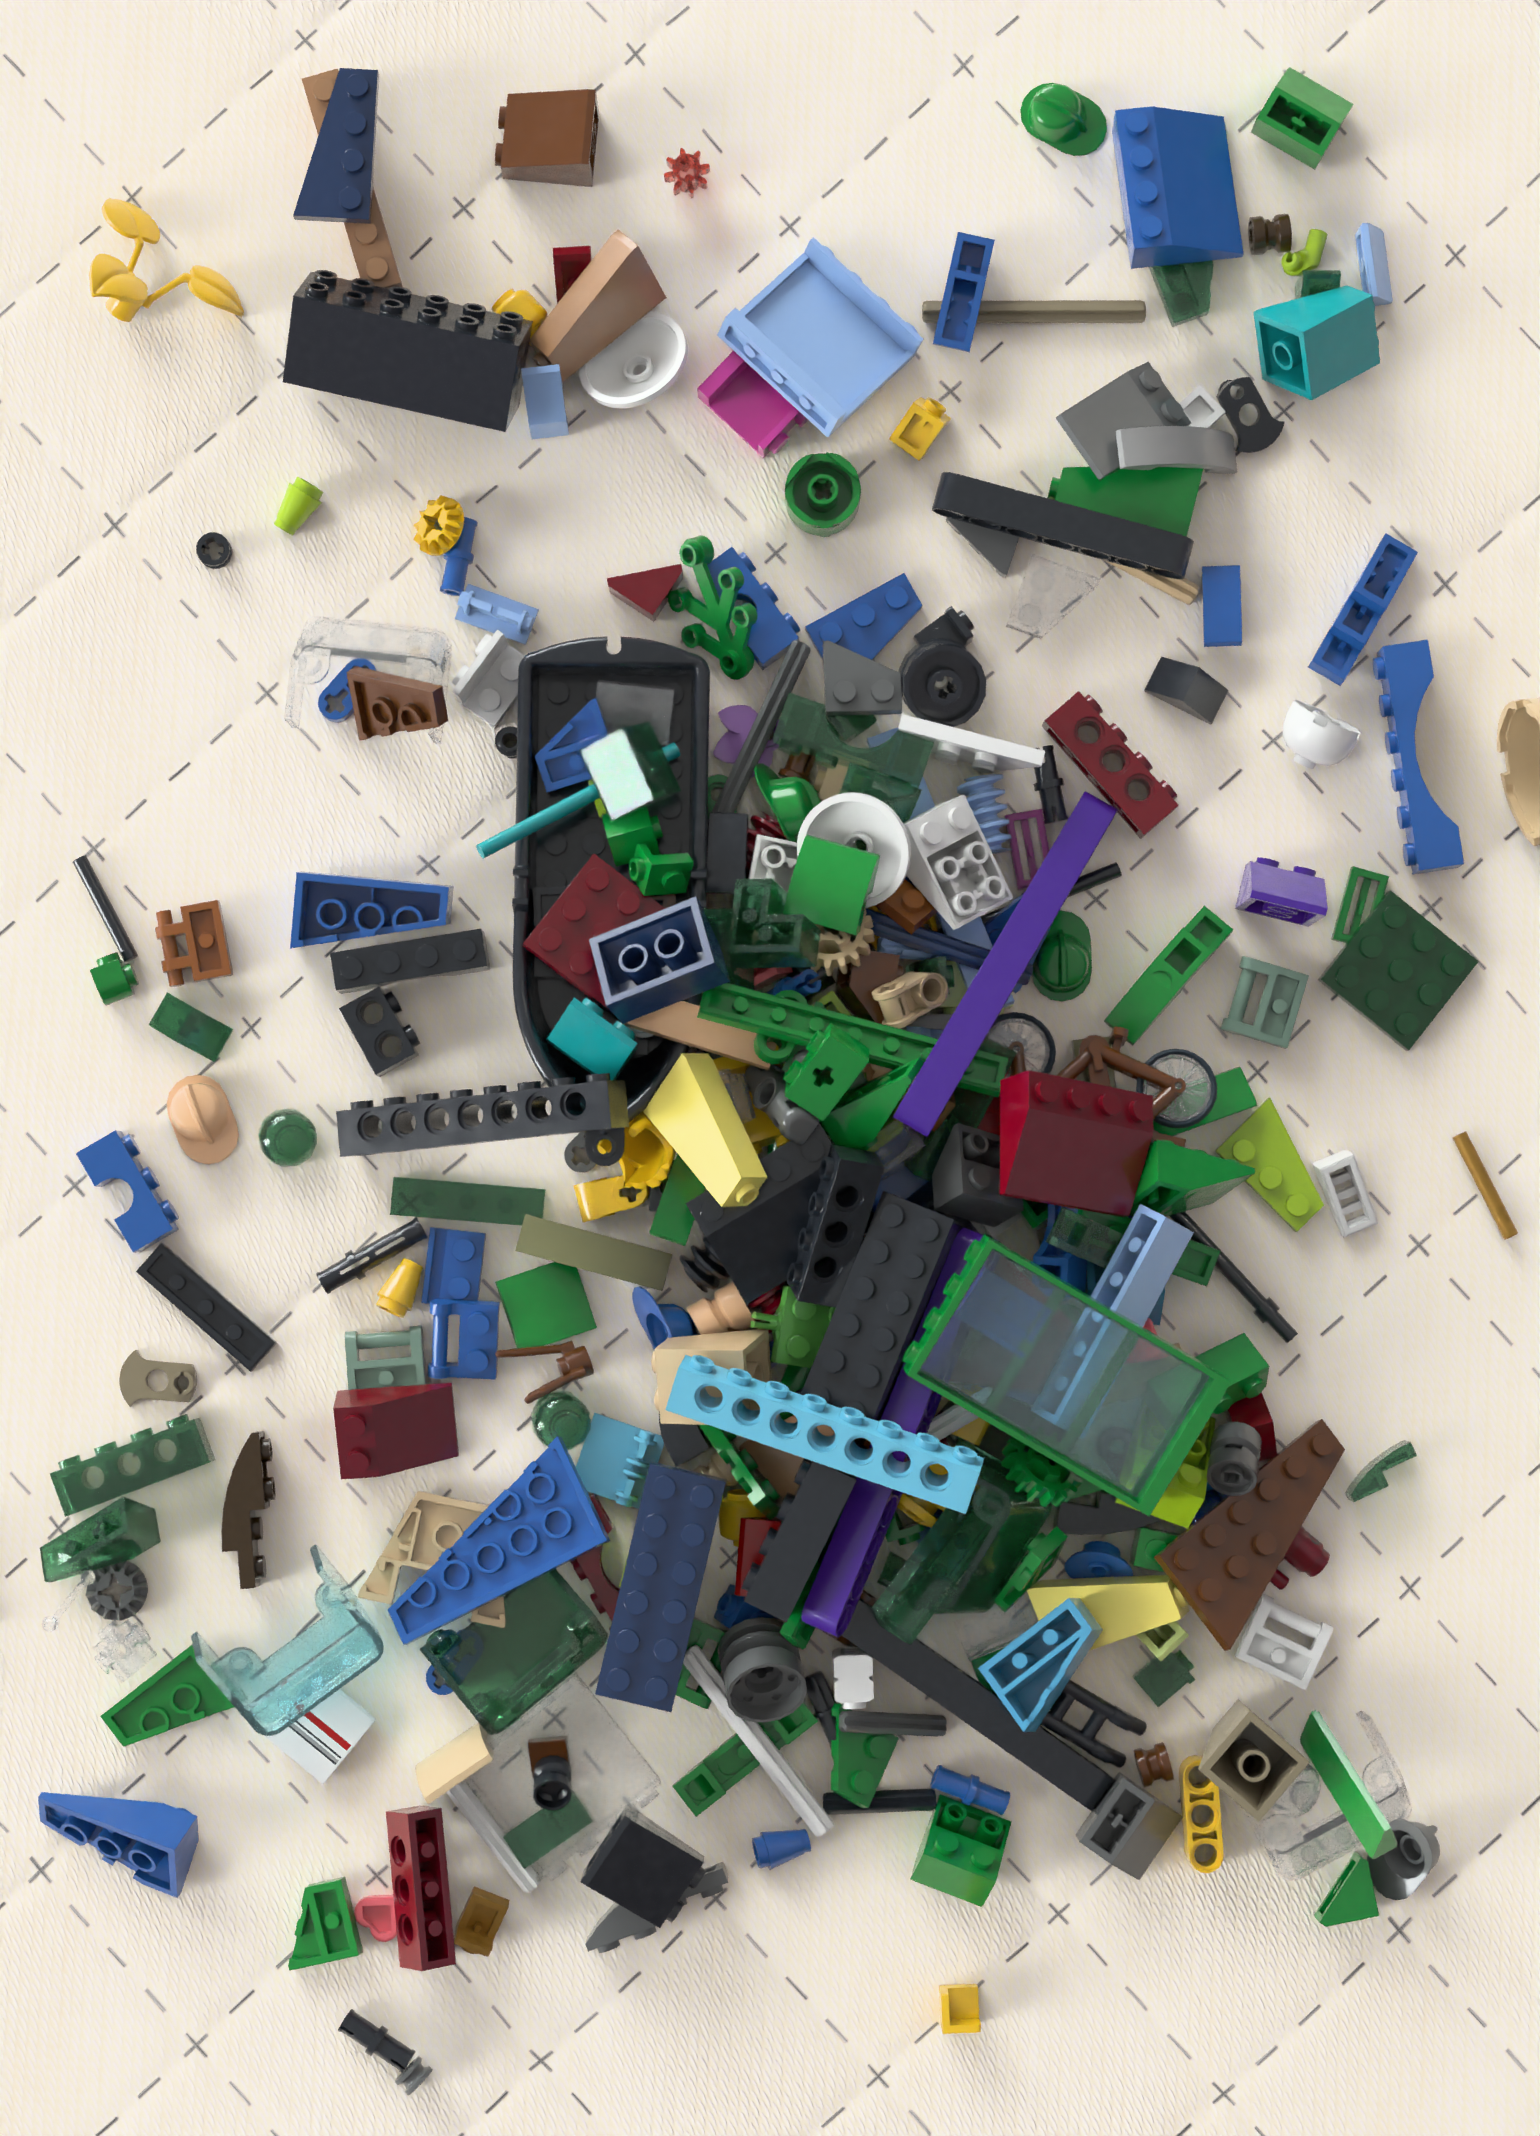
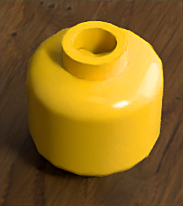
[491,289,547,346]
[719,1488,766,1547]

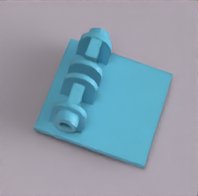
[576,1413,664,1509]

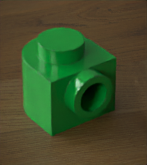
[90,952,139,1006]

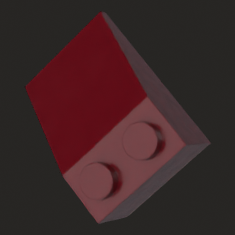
[333,1383,459,1480]

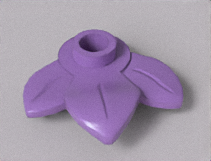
[713,705,785,778]

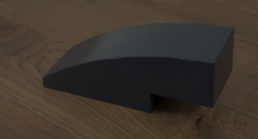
[1053,1491,1163,1535]

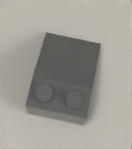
[1056,361,1191,480]

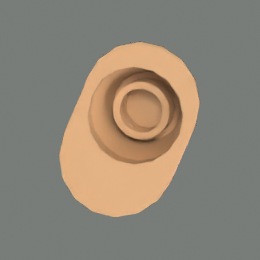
[167,1075,239,1164]

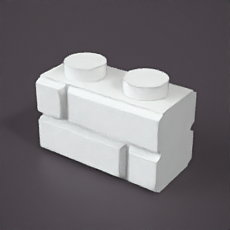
[832,1647,874,1709]

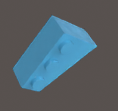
[978,1598,1103,1732]

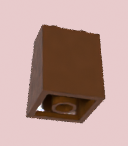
[495,89,599,187]

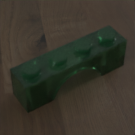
[773,692,934,794]

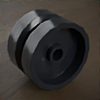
[898,638,986,727]

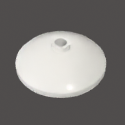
[579,311,688,408]
[797,792,911,908]

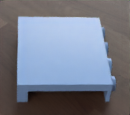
[717,237,924,438]

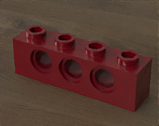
[1042,691,1179,839]
[386,1805,456,1971]

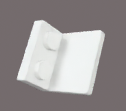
[452,629,524,729]

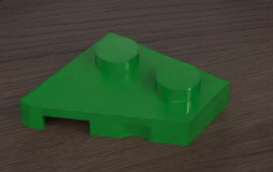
[994,1526,1068,1612]
[831,1704,899,1808]
[288,1877,363,1971]

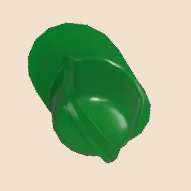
[1020,83,1107,156]
[754,763,821,843]
[1032,910,1092,1002]

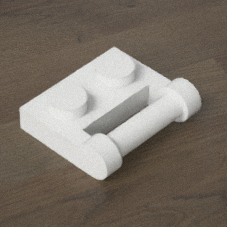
[1234,1594,1333,1690]

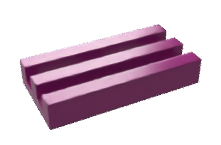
[1004,809,1050,891]

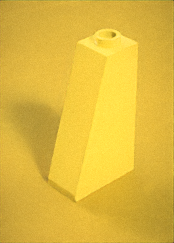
[643,1053,767,1207]
[1027,1575,1190,1651]

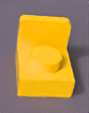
[889,397,951,461]

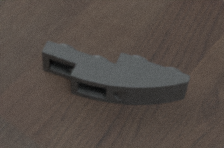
[585,1862,728,1953]

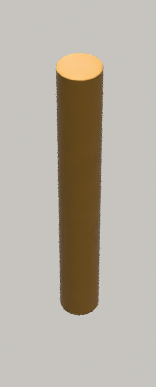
[1453,1131,1518,1240]

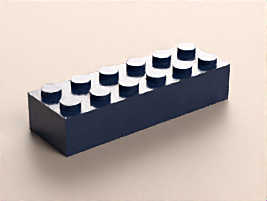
[595,1461,726,1712]

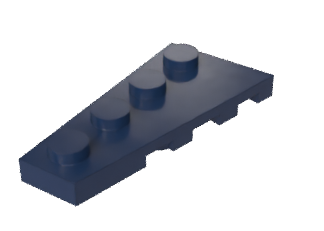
[293,68,379,224]

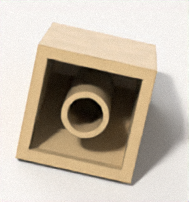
[651,1329,772,1425]

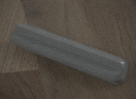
[839,1711,947,1737]

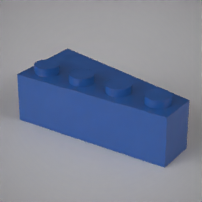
[290,871,454,948]

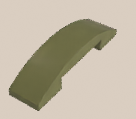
[515,1214,673,1291]

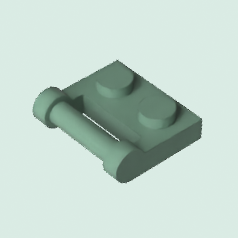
[1220,956,1309,1049]
[345,1325,426,1390]

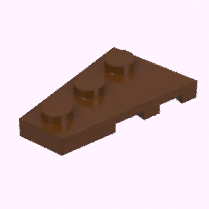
[346,666,449,741]

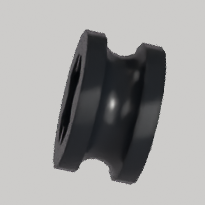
[196,532,232,569]

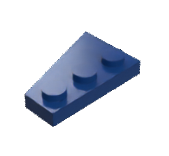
[805,573,922,661]

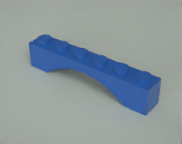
[1373,640,1464,875]

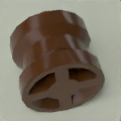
[1133,1742,1174,1788]

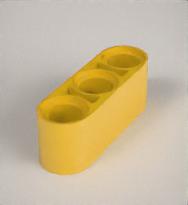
[1178,1755,1224,1873]

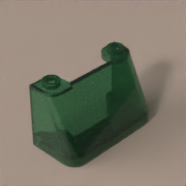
[420,1569,608,1735]

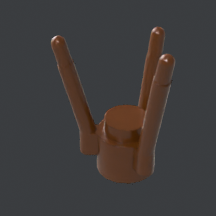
[495,1340,594,1404]

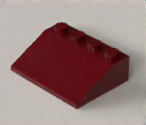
[1000,1070,1153,1218]

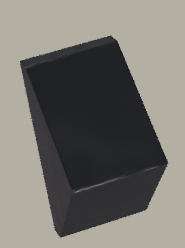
[1144,657,1229,725]

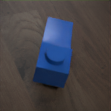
[933,232,995,353]

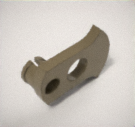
[119,1350,197,1407]

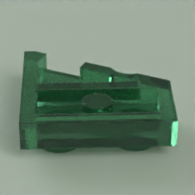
[1149,260,1214,327]

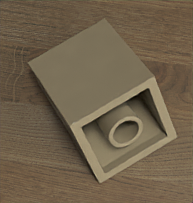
[1198,1699,1310,1822]

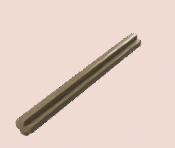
[922,300,1146,323]

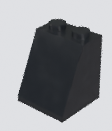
[580,1804,706,1928]

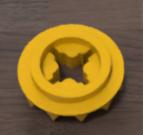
[413,495,464,556]

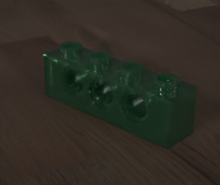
[49,1414,215,1517]

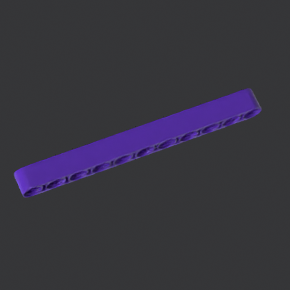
[893,791,1118,1137]
[801,1228,1001,1637]

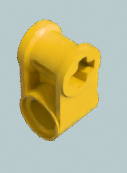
[574,1175,650,1222]

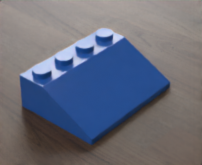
[1112,106,1244,269]

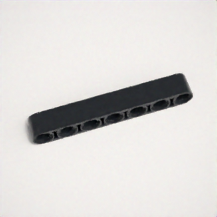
[932,472,1194,579]

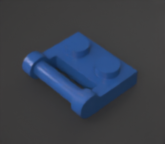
[428,1299,500,1380]

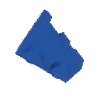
[535,698,621,792]

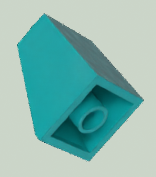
[1253,285,1380,400]

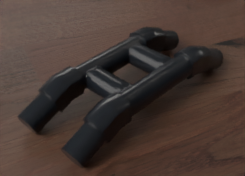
[1040,1680,1147,1768]

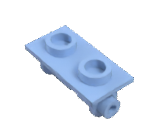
[455,584,539,645]

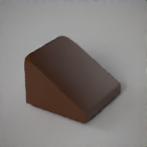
[528,1735,570,1778]

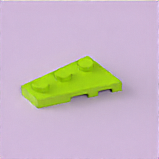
[1215,1097,1324,1232]

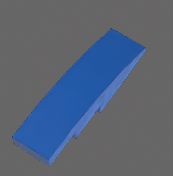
[1308,533,1418,686]

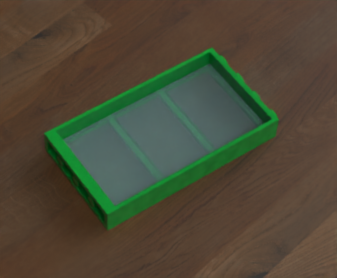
[902,1234,1231,1517]

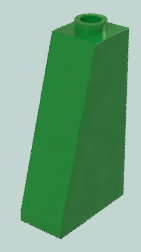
[1047,466,1203,537]

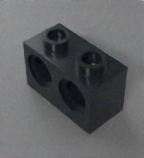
[339,987,421,1077]

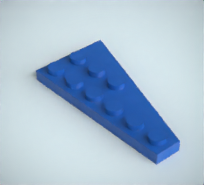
[388,1436,610,1645]

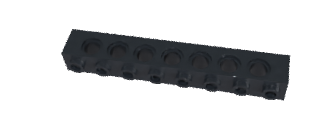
[336,1073,629,1157]

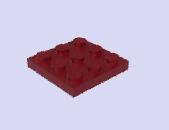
[522,854,665,1016]

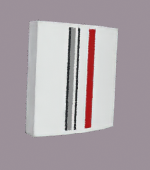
[264,1671,376,1784]

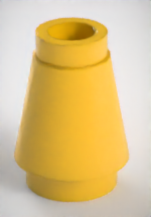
[376,1258,423,1318]

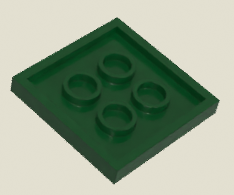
[1318,890,1479,1051]

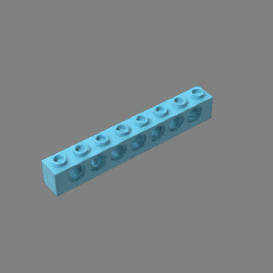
[665,1355,984,1514]

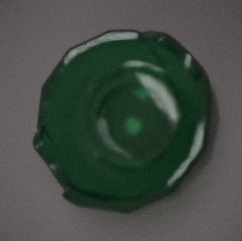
[258,1108,317,1167]
[531,1390,591,1450]

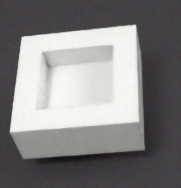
[1179,385,1226,428]

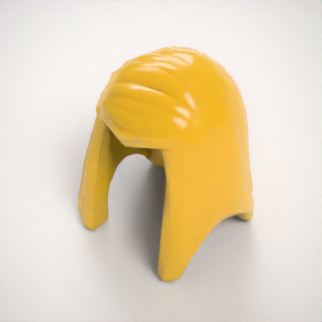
[598,1112,676,1190]

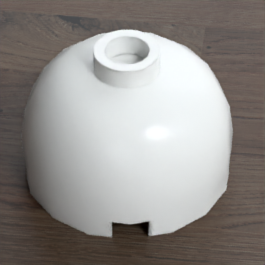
[1283,700,1361,769]

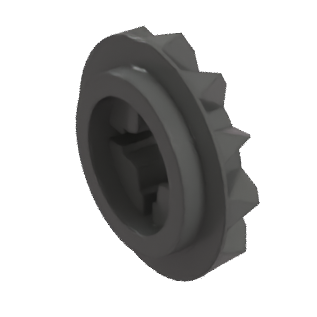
[85,1559,148,1621]

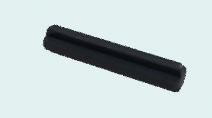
[822,1788,936,1815]

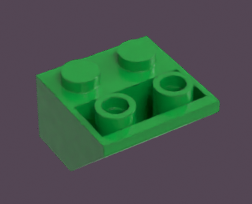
[1251,67,1354,170]
[910,1794,1012,1907]

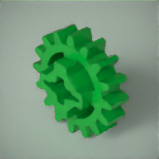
[1001,1426,1083,1507]

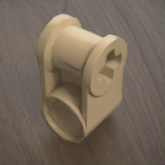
[871,971,948,1029]

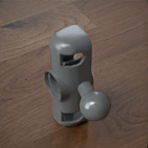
[744,1049,821,1145]

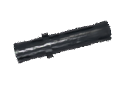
[316,1217,428,1294]

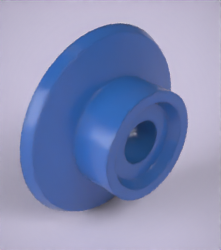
[1064,1541,1133,1579]

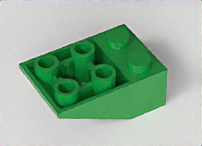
[1129,1139,1255,1217]

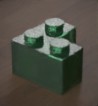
[727,878,821,968]

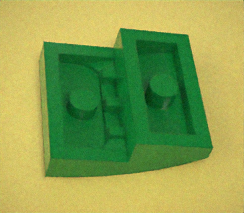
[783,835,880,935]
[495,1262,597,1348]

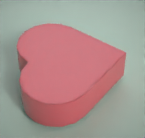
[354,1894,397,1942]

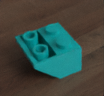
[547,998,638,1080]

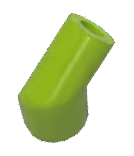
[1281,229,1328,277]

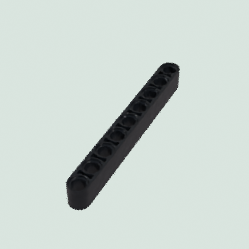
[842,1598,1115,1811]

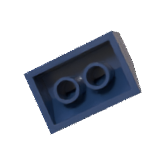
[589,896,730,1024]

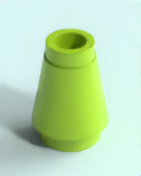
[274,476,324,536]

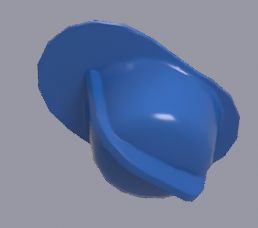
[632,1286,698,1351]

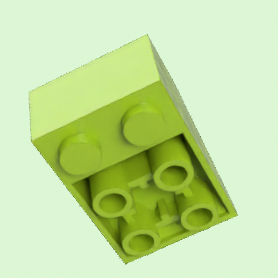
[1115,1394,1216,1528]

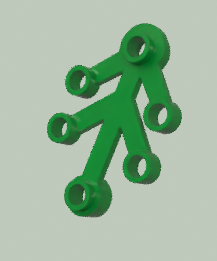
[668,535,758,680]

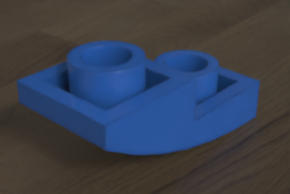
[1202,565,1242,647]

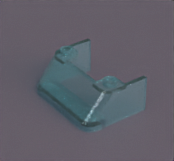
[191,1544,384,1736]

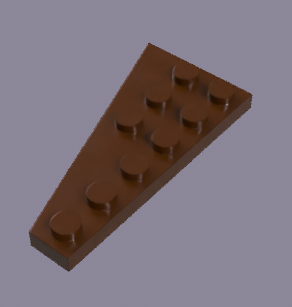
[1154,1419,1345,1651]

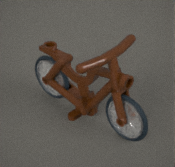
[979,1012,1217,1147]

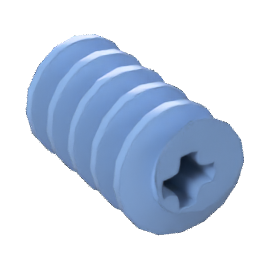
[957,774,1012,854]

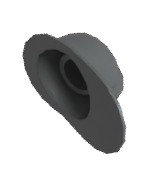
[1367,1819,1440,1900]

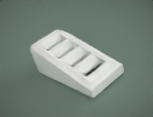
[1312,1150,1378,1238]

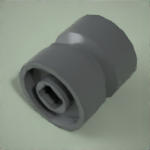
[1206,1422,1262,1496]

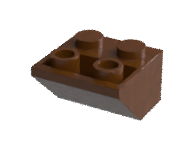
[835,951,903,1024]

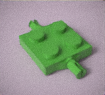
[751,1285,835,1368]

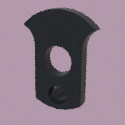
[1216,377,1285,453]

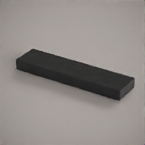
[136,1243,277,1372]

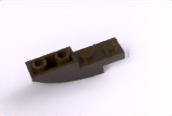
[221,1431,276,1589]

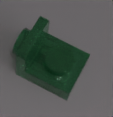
[1132,1649,1196,1708]

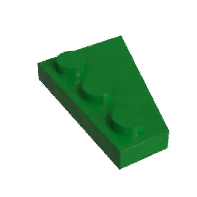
[699,1425,781,1520]

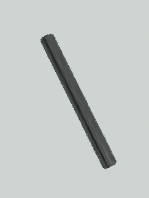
[707,640,811,848]

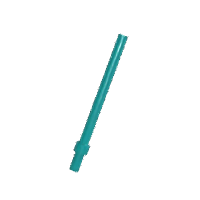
[476,743,680,859]

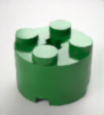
[785,452,861,537]

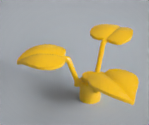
[89,198,244,322]

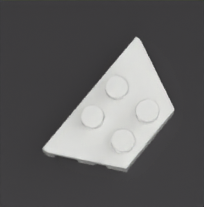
[898,714,1045,774]

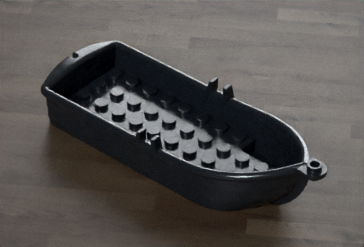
[512,636,710,1166]

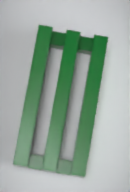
[1331,866,1389,943]

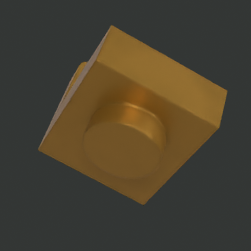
[454,1886,510,1957]

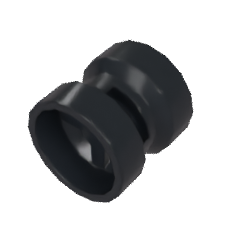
[533,1755,571,1810]

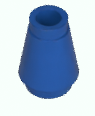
[752,1829,811,1870]

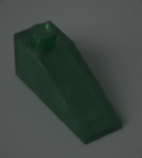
[40,1496,161,1583]

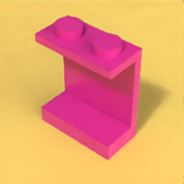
[697,351,808,458]

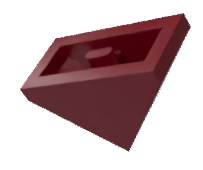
[607,564,683,622]
[1225,1392,1277,1462]

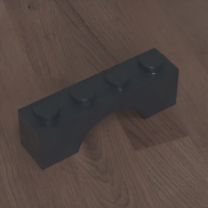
[330,929,490,994]

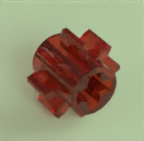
[664,148,710,198]

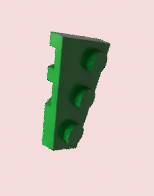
[100,1644,240,1747]

